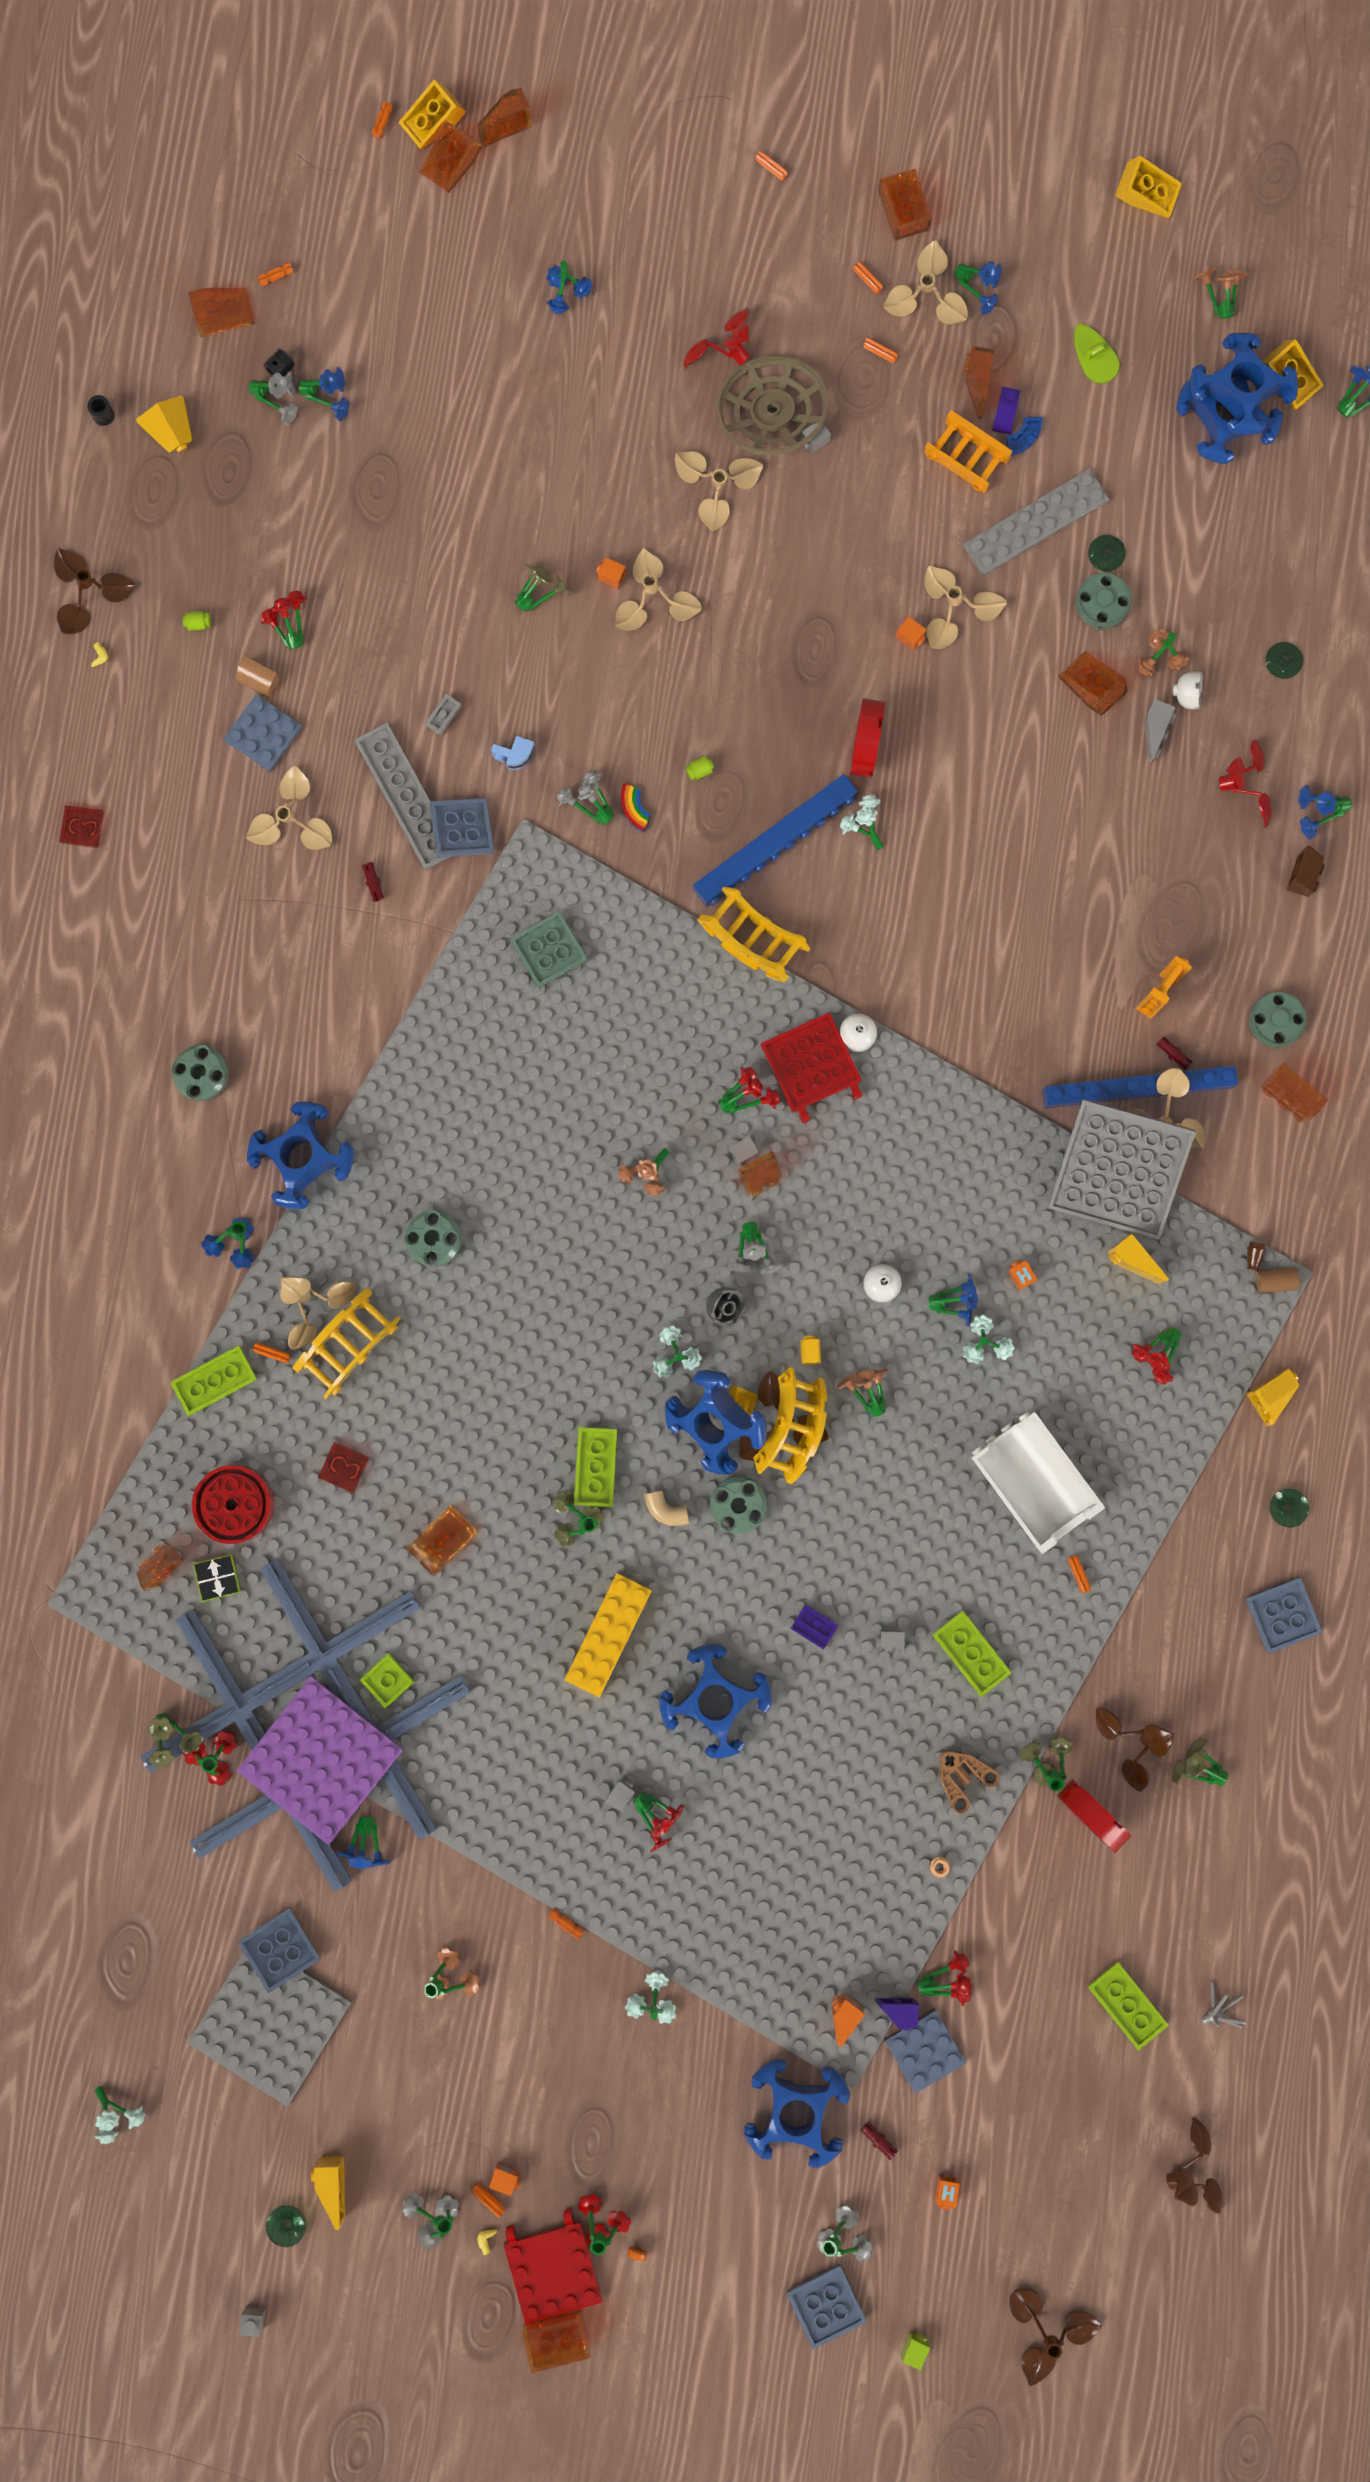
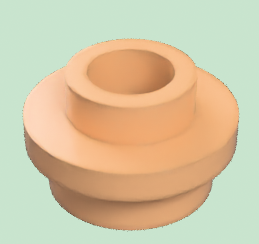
[930,1857,950,1877]

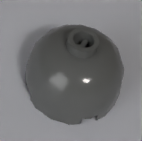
[706,1287,745,1327]

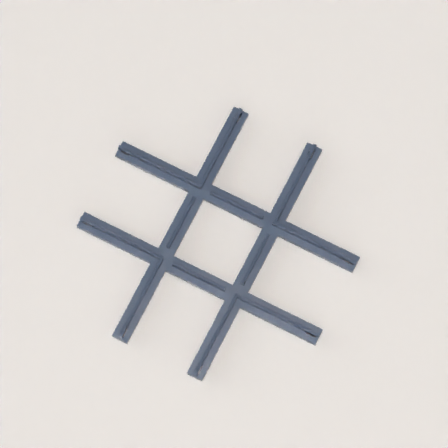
[140,1558,471,1892]

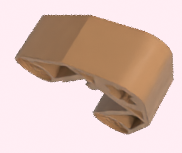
[939,1750,1000,1814]

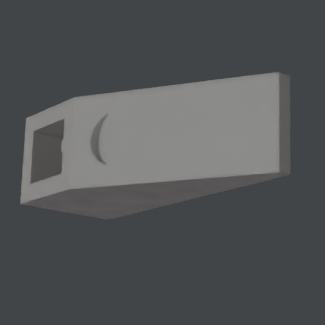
[1144,699,1176,763]

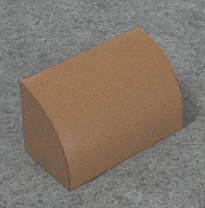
[236,656,280,698]
[1255,1267,1301,1293]

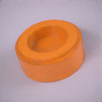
[627,2246,648,2262]

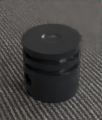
[263,348,295,377]
[87,395,115,426]

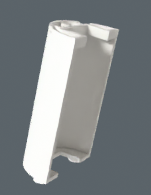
[971,1411,1105,1554]

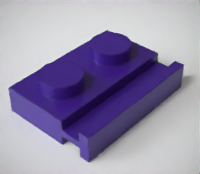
[790,1604,839,1650]

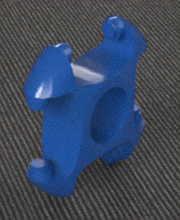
[1190,332,1298,436]
[1176,361,1283,464]
[247,1101,354,1209]
[665,1370,767,1475]
[659,1644,772,1758]
[744,2058,851,2169]

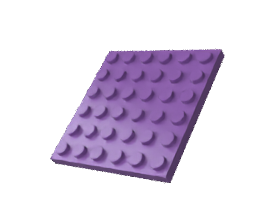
[236,1676,404,1845]

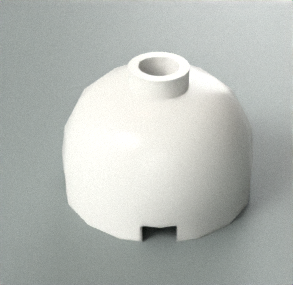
[1173,671,1203,709]
[839,1014,877,1052]
[863,1264,902,1302]

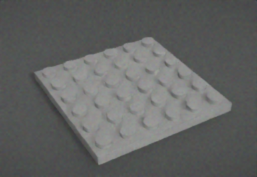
[1048,1099,1196,1240]
[187,1952,352,2107]

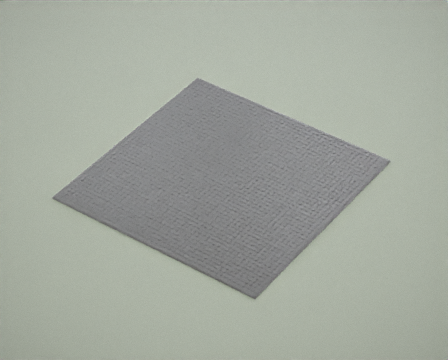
[48,820,1312,2089]

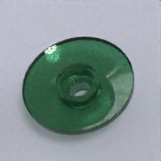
[1088,535,1126,572]
[1265,642,1303,679]
[1269,1489,1309,1528]
[266,2205,306,2247]

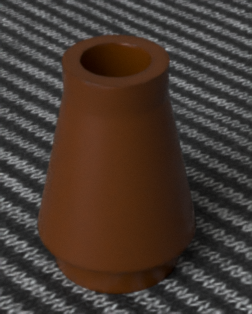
[1247,1242,1266,1271]

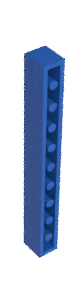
[693,774,858,907]
[1042,1066,1238,1109]

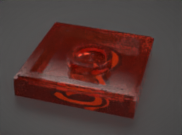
[59,805,104,848]
[318,1442,370,1493]

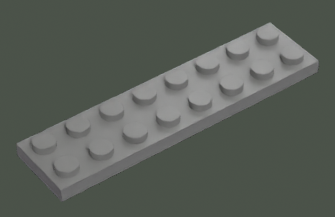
[963,469,1109,577]
[354,723,451,871]

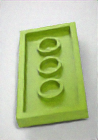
[170,1345,258,1416]
[574,1427,617,1507]
[932,1610,1011,1697]
[1087,1961,1169,2051]

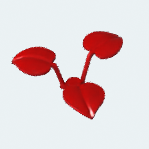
[684,307,750,368]
[1219,740,1272,827]

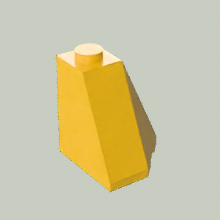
[136,395,192,453]
[1246,1368,1299,1426]

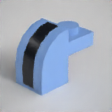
[491,736,535,770]

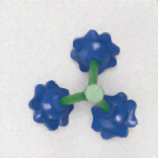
[546,260,592,314]

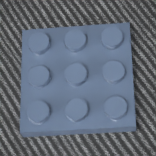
[223,695,303,772]
[429,798,494,858]
[1245,1577,1323,1654]
[238,1908,320,1994]
[884,2009,966,2094]
[786,2264,867,2349]

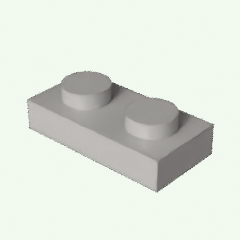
[425,694,462,736]

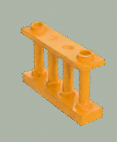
[924,410,1012,493]
[1135,956,1192,1019]

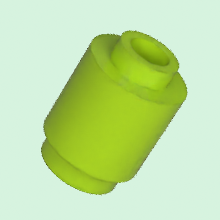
[182,610,211,631]
[685,756,714,781]

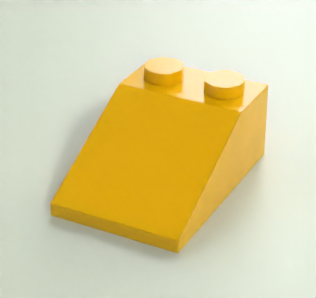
[398,79,466,150]
[1115,155,1182,218]
[1262,339,1324,410]
[1107,1234,1169,1285]
[311,2156,345,2230]

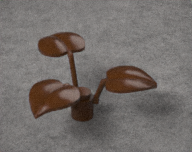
[54,548,135,634]
[739,1371,829,1460]
[1096,1707,1175,1792]
[1166,2118,1222,2214]
[1009,2289,1102,2386]

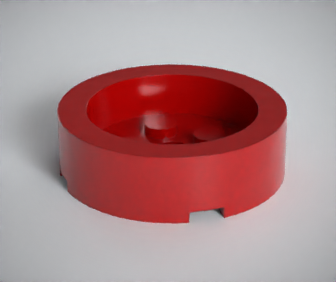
[850,698,885,778]
[192,1465,274,1544]
[1057,1779,1132,1854]

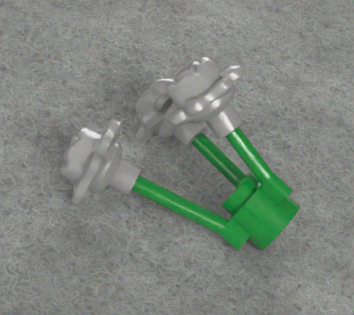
[557,770,615,825]

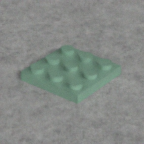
[510,911,588,989]

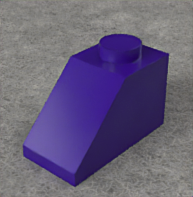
[992,387,1021,435]
[875,1998,919,2031]

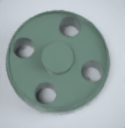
[1075,573,1131,631]
[1248,992,1306,1049]
[171,1045,229,1101]
[404,1210,462,1267]
[711,1476,767,1534]

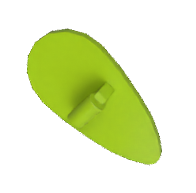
[1074,324,1120,383]

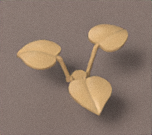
[883,240,968,325]
[675,451,763,531]
[615,549,702,630]
[925,565,1007,649]
[246,766,333,850]
[1129,1068,1205,1149]
[280,1276,357,1350]

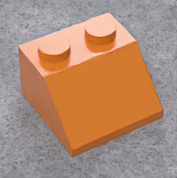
[831,1992,865,2047]

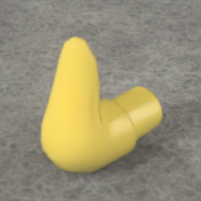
[91,642,108,667]
[477,2229,498,2255]

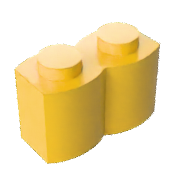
[800,1336,821,1365]

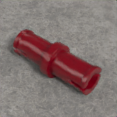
[362,862,384,902]
[1156,1036,1193,1070]
[860,2121,898,2160]

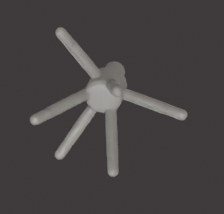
[1202,1982,1247,2028]

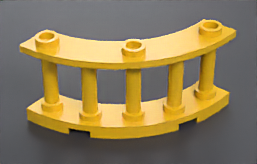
[697,887,810,982]
[292,1288,401,1399]
[753,1367,827,1484]

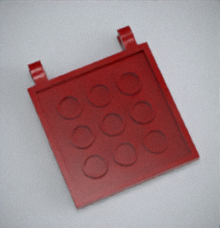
[760,1012,862,1123]
[503,2209,603,2325]

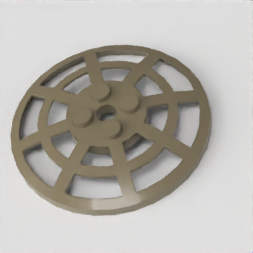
[717,356,828,455]

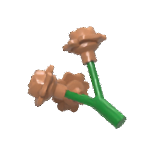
[1138,628,1190,676]
[618,1148,669,1196]

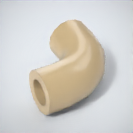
[644,1490,690,1526]

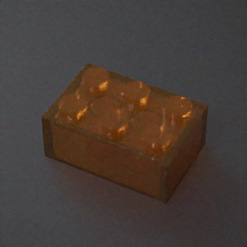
[878,169,932,241]
[1260,1063,1328,1123]
[522,2309,591,2373]

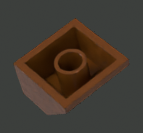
[1286,845,1325,897]

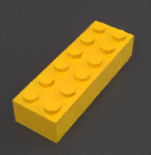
[565,1572,652,1698]

